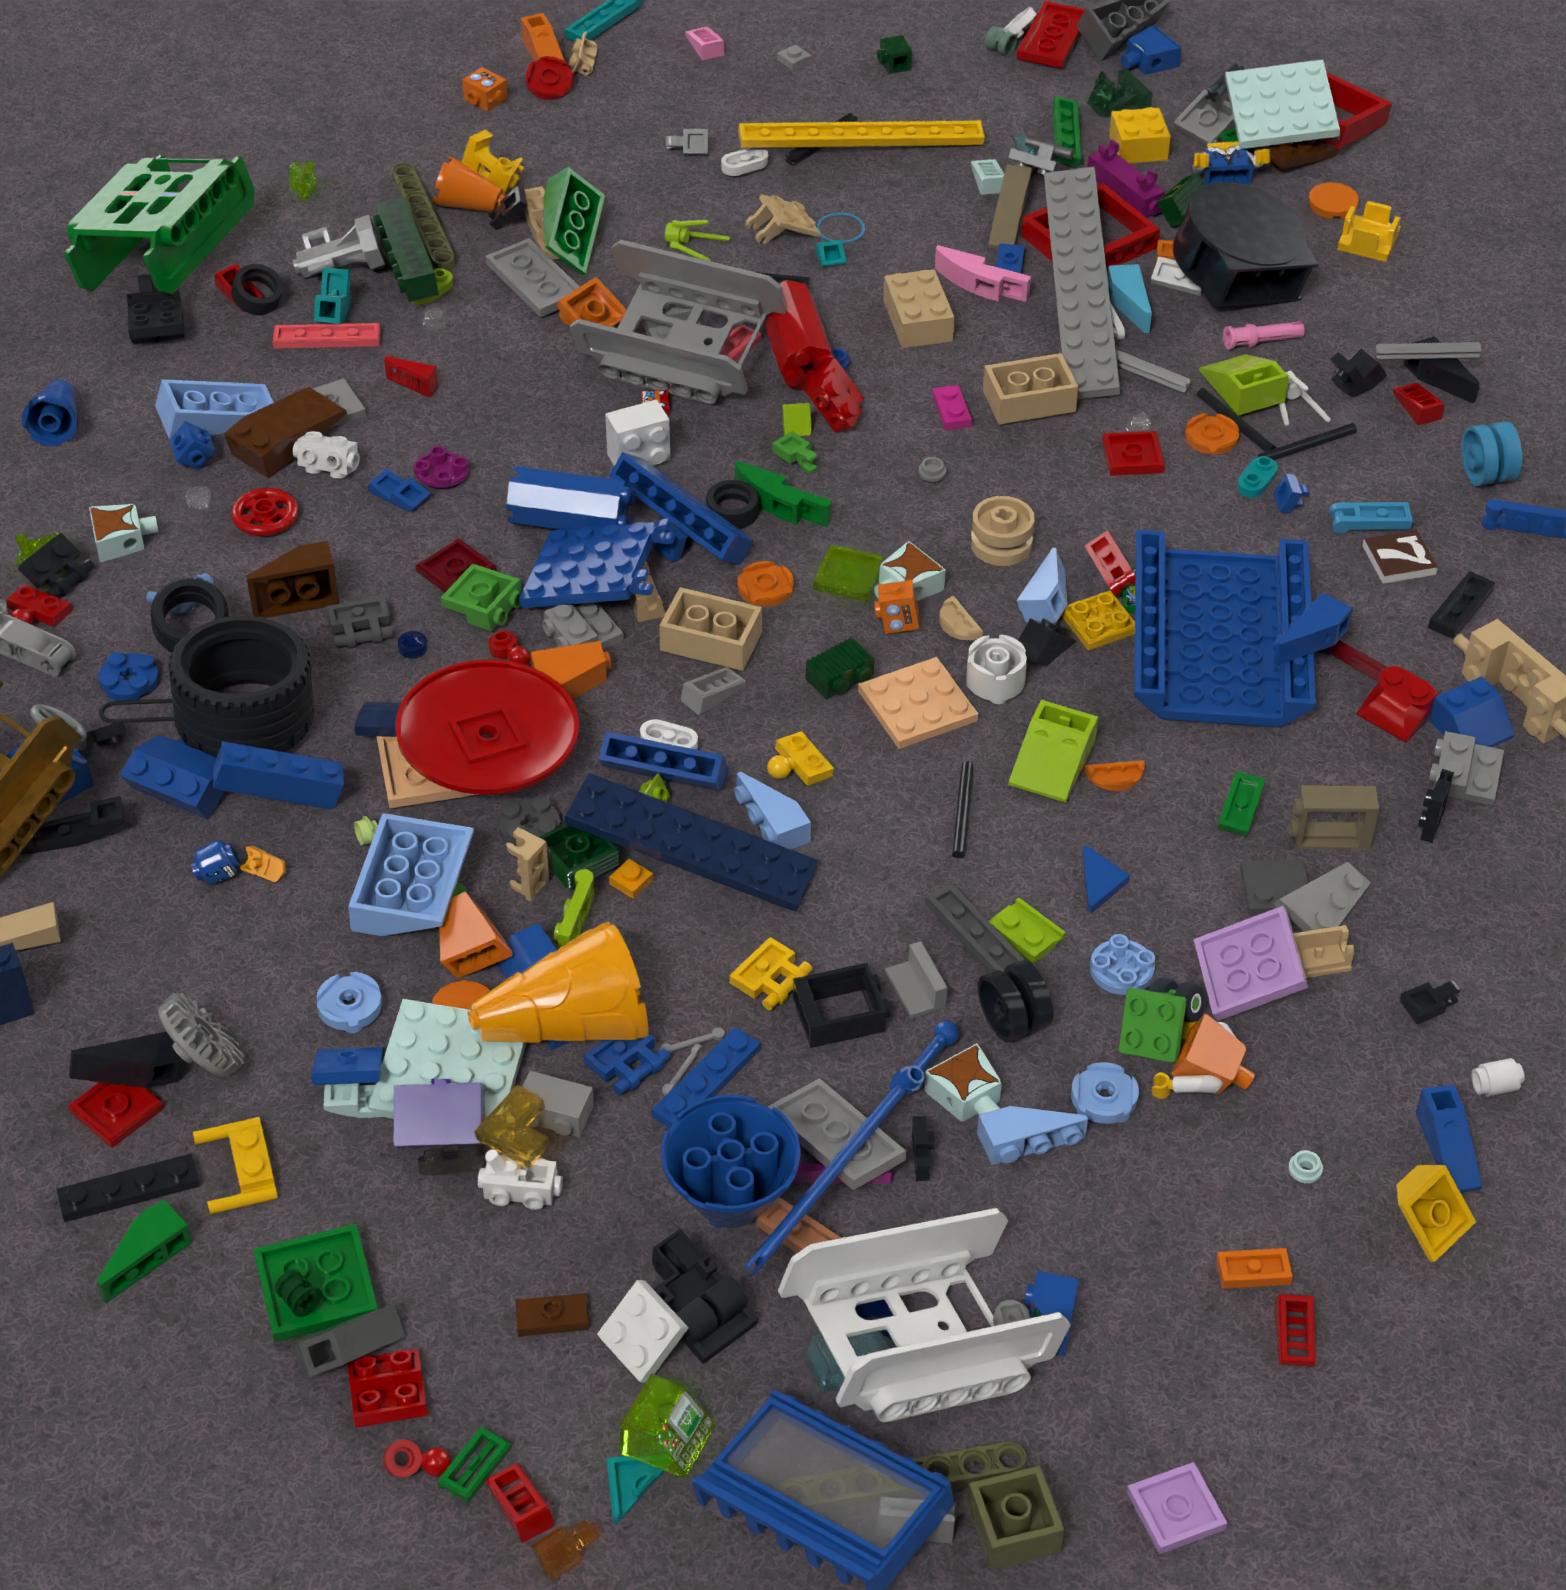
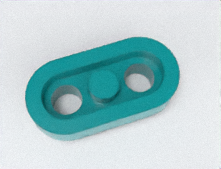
[1237,456,1278,498]

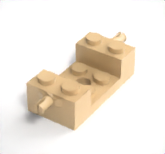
[1453,619,1566,744]

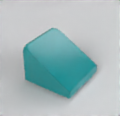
[815,239,847,268]

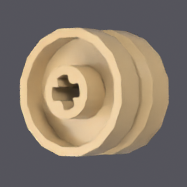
[971,496,1035,566]

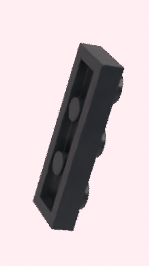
[1428,571,1495,639]

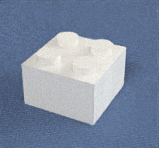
[605,399,670,466]

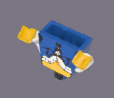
[1192,138,1271,186]

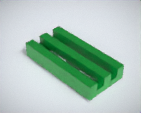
[437,1426,511,1504]

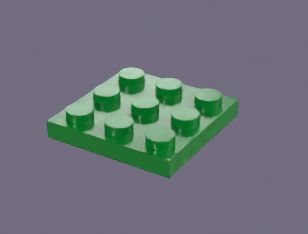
[253,1224,378,1342]

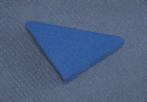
[1082,845,1130,914]

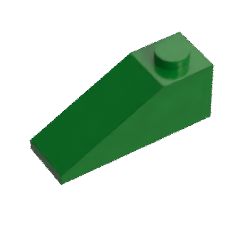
[97,1200,192,1303]

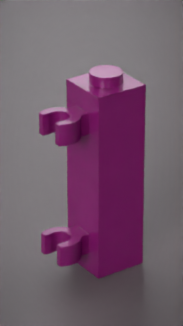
[1088,139,1165,218]

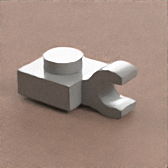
[666,129,708,155]

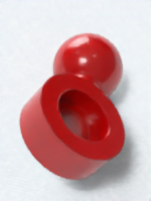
[488,630,531,666]
[383,1440,451,1478]

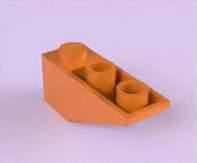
[521,13,564,61]

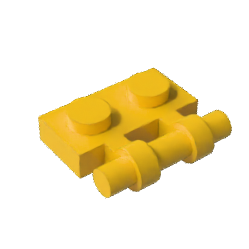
[729,937,813,1010]

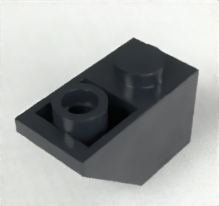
[1018,618,1076,666]

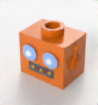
[462,67,508,112]
[874,580,920,634]

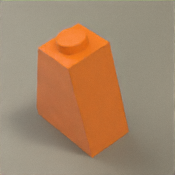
[531,641,611,699]
[439,892,512,978]

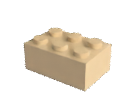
[883,269,954,348]
[983,353,1078,425]
[659,587,762,671]

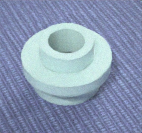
[1288,1150,1323,1183]

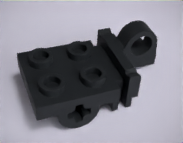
[126,274,185,343]
[652,1228,759,1364]

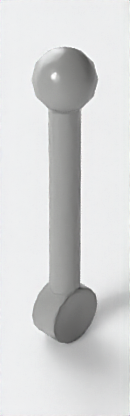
[660,1027,725,1055]
[662,1043,703,1096]

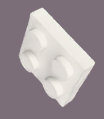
[597,1280,689,1383]

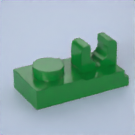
[1218,771,1266,837]

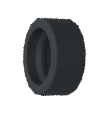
[231,264,284,315]
[706,479,759,529]

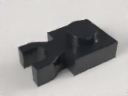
[488,186,527,230]
[911,1116,934,1181]

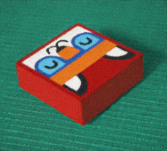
[641,390,669,414]

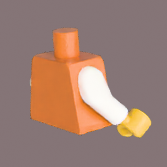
[1151,1014,1255,1099]

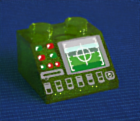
[618,1374,715,1478]

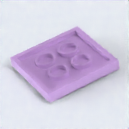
[1194,906,1309,1021]

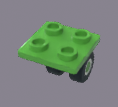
[1119,978,1205,1063]

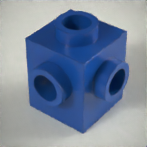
[169,421,215,470]

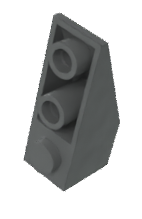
[293,1303,406,1377]

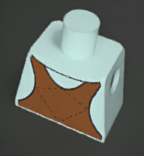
[89,504,158,562]
[874,541,945,601]
[924,1043,1002,1122]

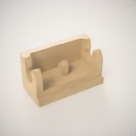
[629,561,666,622]
[506,827,549,902]
[1293,925,1354,978]

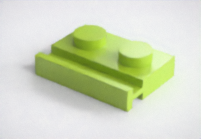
[989,898,1066,964]

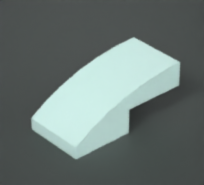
[324,1083,380,1118]

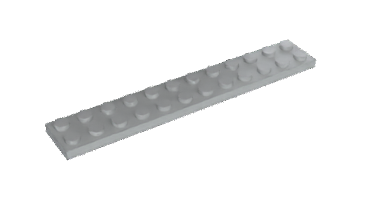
[1044,167,1120,400]

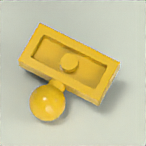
[767,731,834,786]

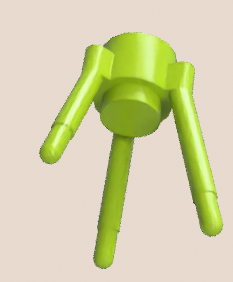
[665,220,730,261]

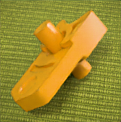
[240,846,286,882]

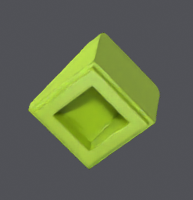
[782,403,812,436]

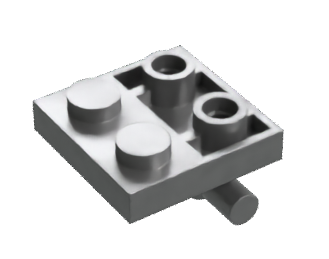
[1008,136,1074,175]

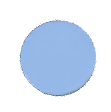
[1090,934,1155,995]

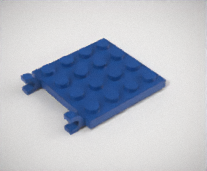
[519,518,675,608]

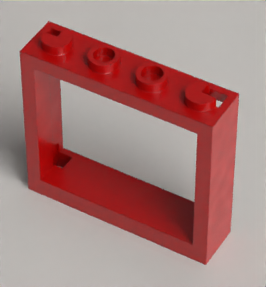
[1321,72,1392,149]
[1022,183,1160,271]

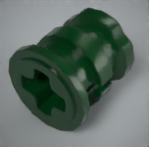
[274,1269,322,1317]

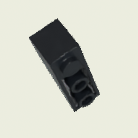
[1404,336,1480,403]
[69,1031,181,1088]

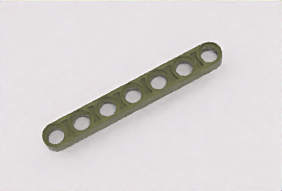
[392,163,455,271]
[778,1442,1026,1514]

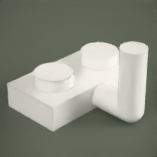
[1151,256,1202,296]

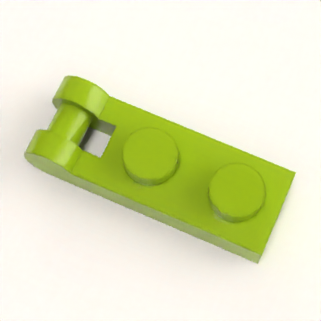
[554,869,595,949]

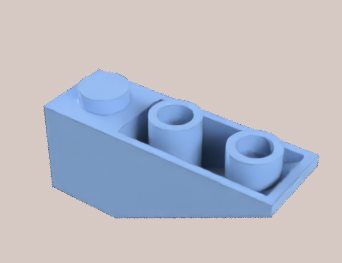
[1017,548,1068,623]
[734,772,811,850]
[977,1106,1088,1165]

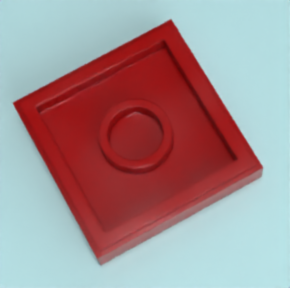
[1102,431,1165,476]
[68,1082,164,1148]

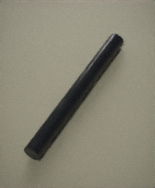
[1197,388,1276,451]
[1258,423,1357,460]
[952,761,973,858]

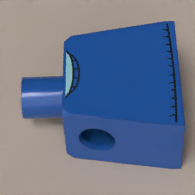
[1121,25,1182,75]

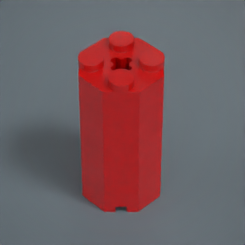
[764,280,834,391]

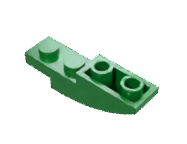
[734,460,832,527]

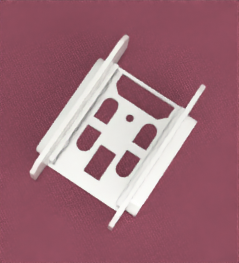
[778,1208,1071,1422]

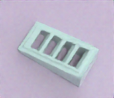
[971,159,1004,195]

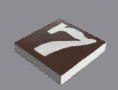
[1362,530,1438,583]

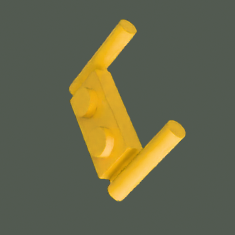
[193,1117,278,1215]

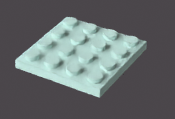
[1225,60,1340,149]
[368,999,526,1136]

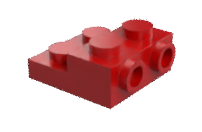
[805,357,864,433]

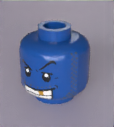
[191,840,240,886]

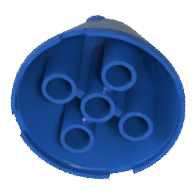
[661,1095,800,1228]

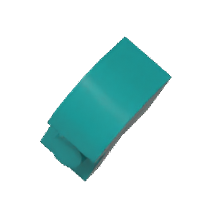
[314,267,352,324]

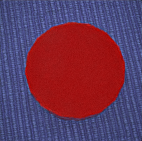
[525,56,573,100]

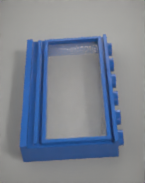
[692,1389,954,1590]

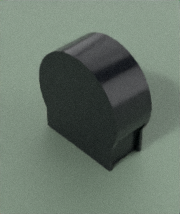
[1172,182,1319,307]

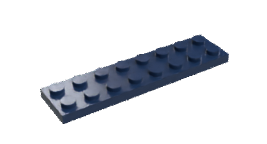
[564,773,819,911]

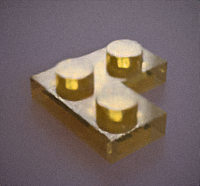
[474,1085,550,1169]

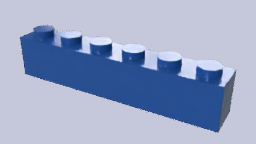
[609,452,754,564]

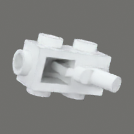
[293,431,360,478]
[478,1150,563,1210]

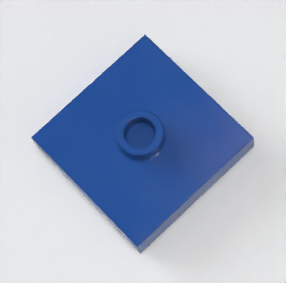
[311,1047,384,1085]

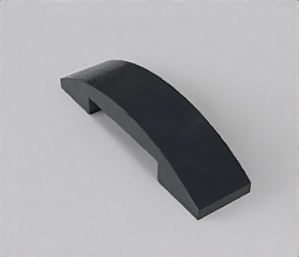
[20,796,125,853]

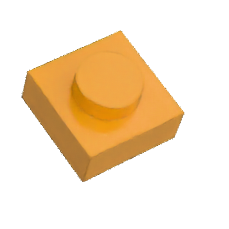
[609,859,653,899]

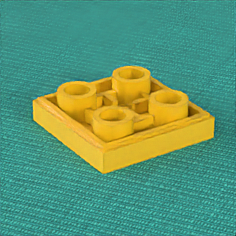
[1061,591,1135,650]

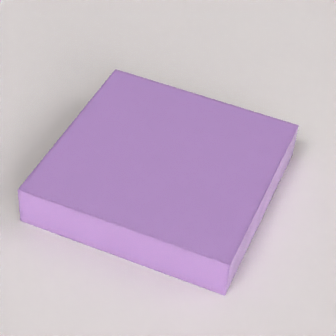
[1127,1462,1228,1554]

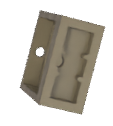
[1289,785,1379,850]

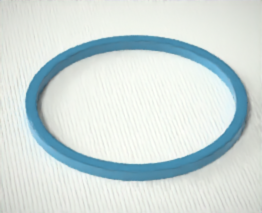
[817,213,865,243]

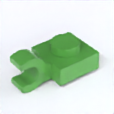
[772,431,818,474]

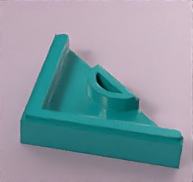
[606,1450,675,1524]

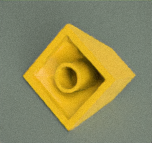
[1396,1165,1476,1262]

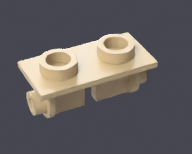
[568,31,598,76]

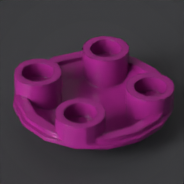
[413,446,468,488]

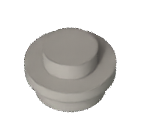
[918,457,946,482]

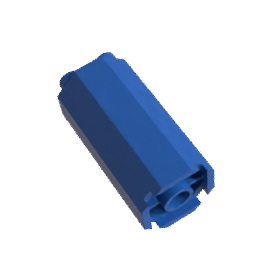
[506,466,635,530]

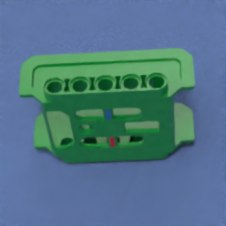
[65,155,255,294]

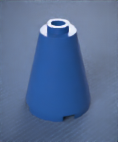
[22,379,78,446]

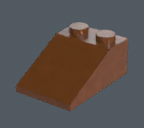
[246,541,339,618]

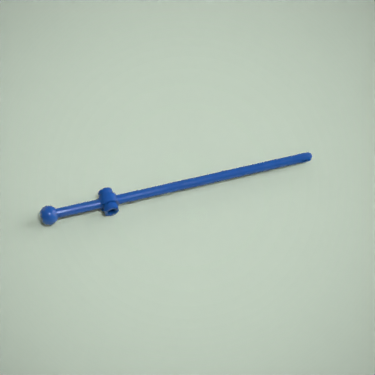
[744,1020,960,1276]

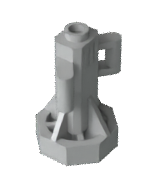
[293,215,388,279]

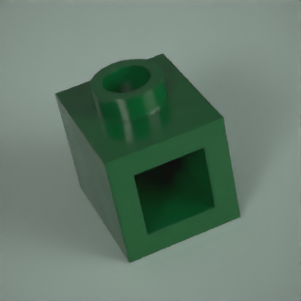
[877,35,912,74]

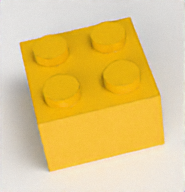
[1109,107,1171,163]

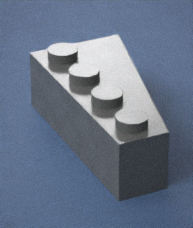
[1076,0,1170,61]

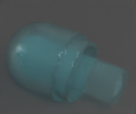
[1013,132,1038,156]

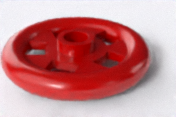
[231,488,299,536]

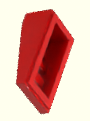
[214,263,264,312]
[384,356,438,398]
[1393,383,1445,425]
[1275,1294,1316,1367]
[485,1462,554,1543]

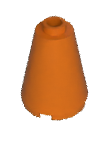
[433,156,506,212]

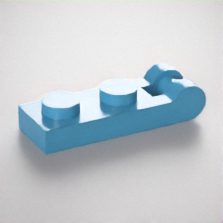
[1329,502,1413,533]

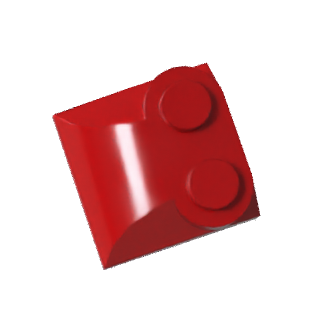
[1356,666,1440,743]

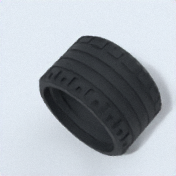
[169,616,314,757]

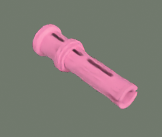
[1223,321,1305,350]

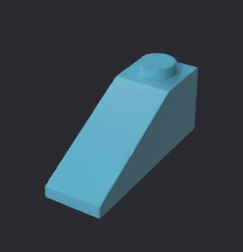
[1107,264,1152,333]

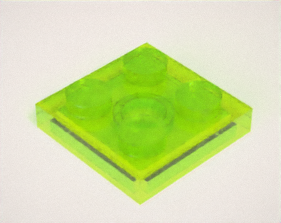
[813,544,884,602]

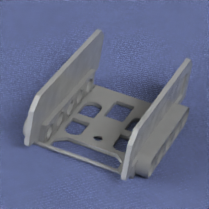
[569,240,788,404]

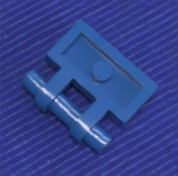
[583,1034,670,1095]

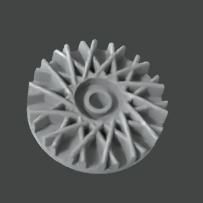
[158,993,245,1077]

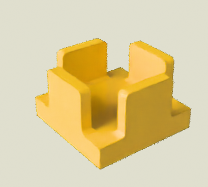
[1337,201,1401,262]

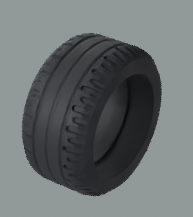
[150,577,229,653]

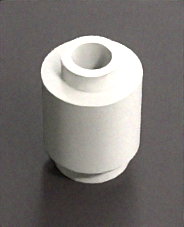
[1471,1058,1525,1097]

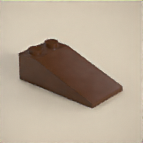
[224,387,347,479]

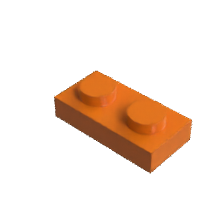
[1216,1248,1293,1289]

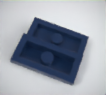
[354,701,401,737]

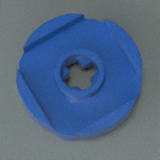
[98,652,159,701]

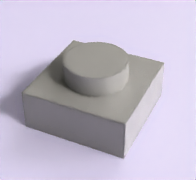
[778,45,811,71]

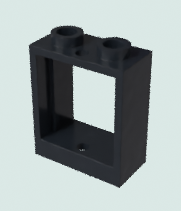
[793,963,890,1048]

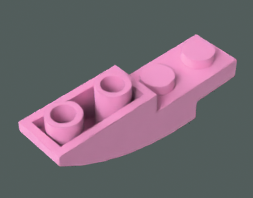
[935,245,1031,302]

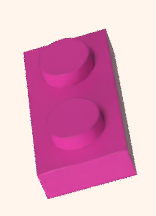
[932,385,972,430]

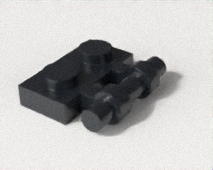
[18,532,95,598]

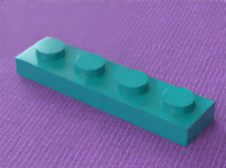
[564,0,644,42]

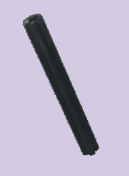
[1205,63,1244,103]

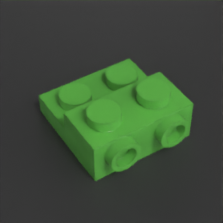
[440,564,522,631]

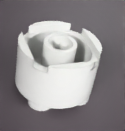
[966,635,1027,704]

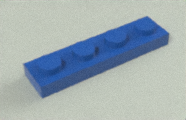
[651,1027,761,1129]

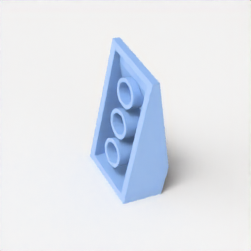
[155,379,274,439]

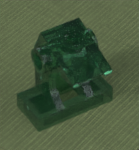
[1087,69,1153,117]

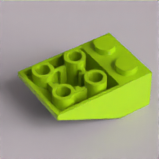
[1199,354,1288,416]
[1008,700,1098,803]

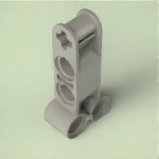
[0,599,77,677]

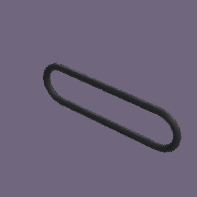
[99,699,175,723]

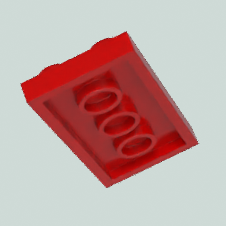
[1017,1,1085,68]

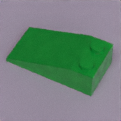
[543,167,605,275]

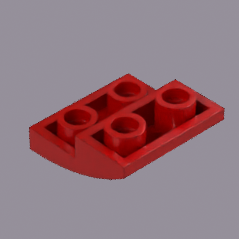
[347,1349,428,1428]

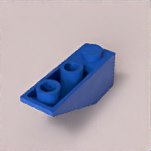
[1273,593,1353,665]
[1416,1084,1482,1193]

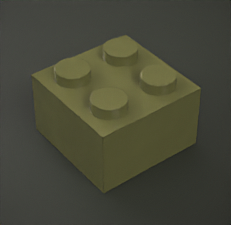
[967,1466,1064,1570]

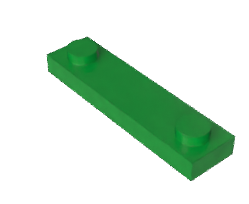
[1052,96,1081,167]

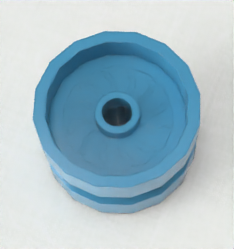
[1461,421,1522,486]

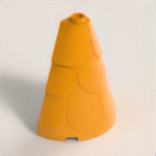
[467,922,649,1043]

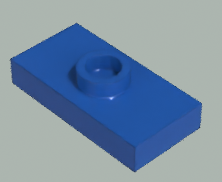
[996,243,1025,273]

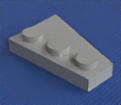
[1274,862,1371,931]

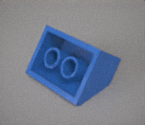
[120,735,225,820]

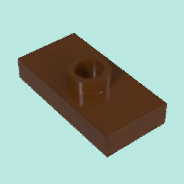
[515,1293,589,1337]

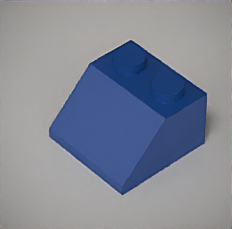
[1429,676,1514,747]

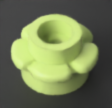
[354,816,378,846]

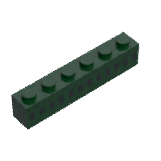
[373,197,439,302]

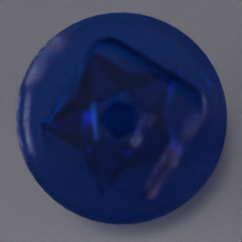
[398,631,428,659]

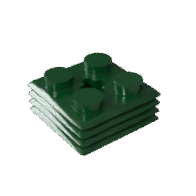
[539,824,620,890]

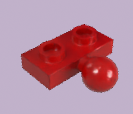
[6,585,72,627]

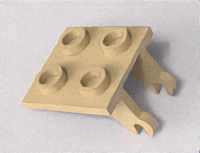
[746,194,821,244]

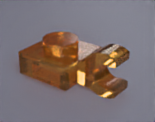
[530,1520,600,1580]

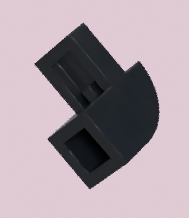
[1330,349,1387,397]

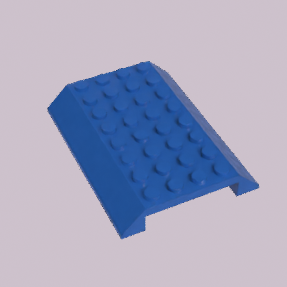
[1134,530,1316,727]

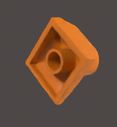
[557,277,626,327]

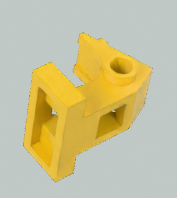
[461,130,524,195]

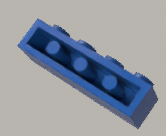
[213,741,344,809]

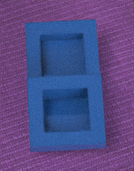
[368,468,431,512]

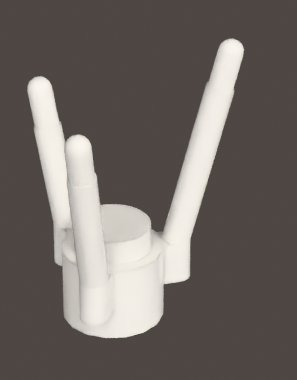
[1279,371,1331,426]

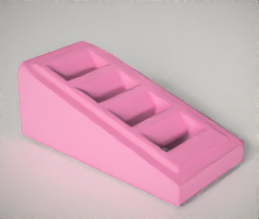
[685,27,724,61]

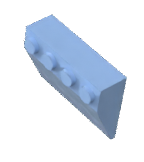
[348,813,474,936]

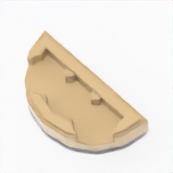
[939,595,983,641]

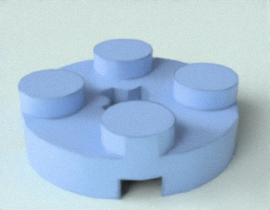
[317,972,383,1033]
[1071,1062,1139,1124]

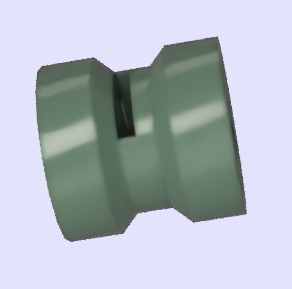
[985,26,1017,56]

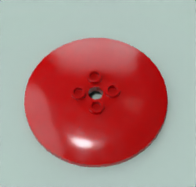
[396,659,579,795]

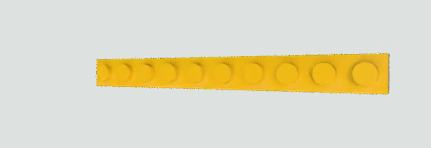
[738,121,985,148]

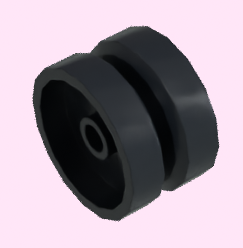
[977,959,1053,1042]

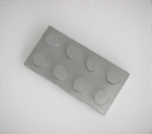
[486,238,580,317]
[767,1078,906,1190]

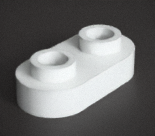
[1003,6,1037,38]
[721,148,768,176]
[640,719,698,750]

